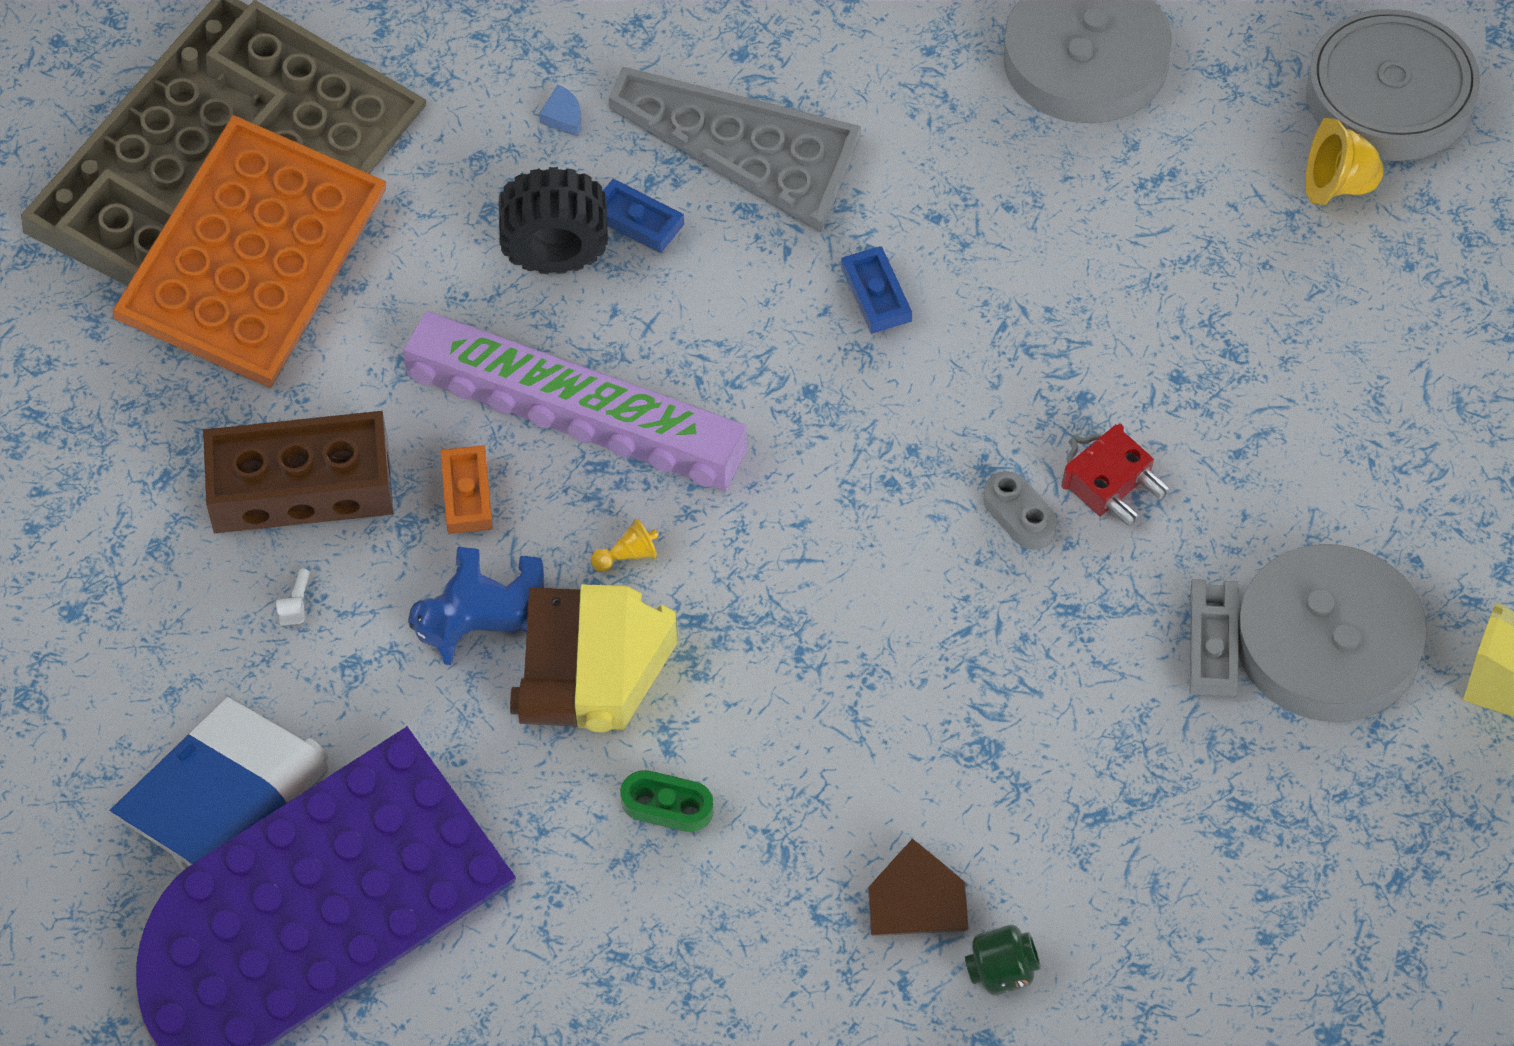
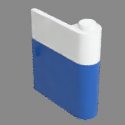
[109,697,328,871]

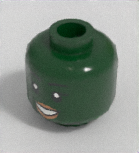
[965,925,1041,995]

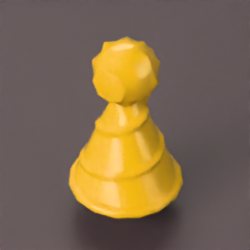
[590,519,659,572]

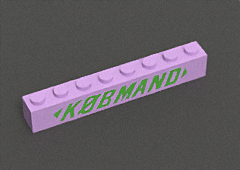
[403,311,747,491]

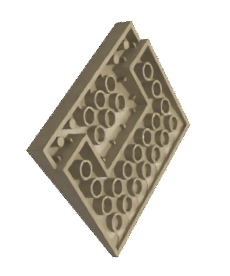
[21,0,426,286]

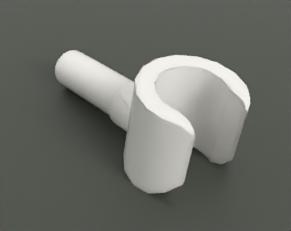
[276,568,310,626]

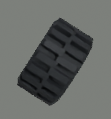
[499,167,608,274]

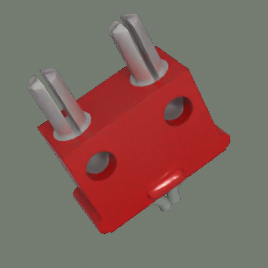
[1061,424,1169,526]

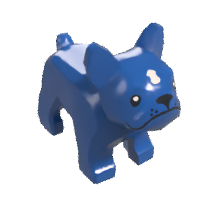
[408,547,544,665]

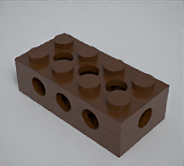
[203,410,394,534]

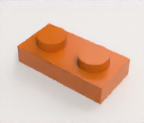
[441,445,493,534]

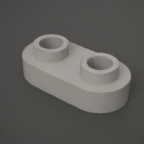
[984,471,1057,550]

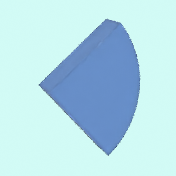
[539,84,581,136]

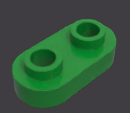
[620,770,714,832]

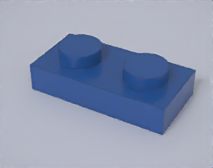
[603,178,684,253]
[841,246,912,334]

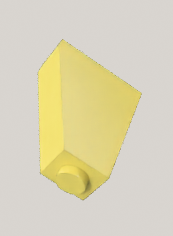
[575,584,678,733]
[1463,602,1514,717]

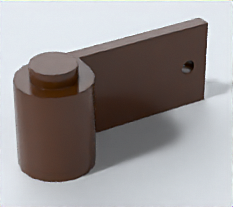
[510,587,581,727]

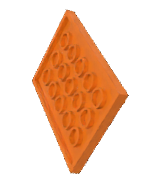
[113,115,386,388]

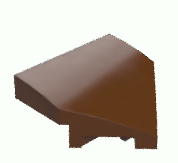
[868,838,968,936]

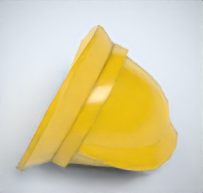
[1305,117,1384,205]

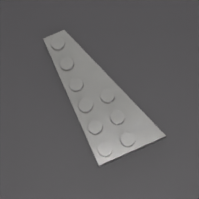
[609,67,861,232]

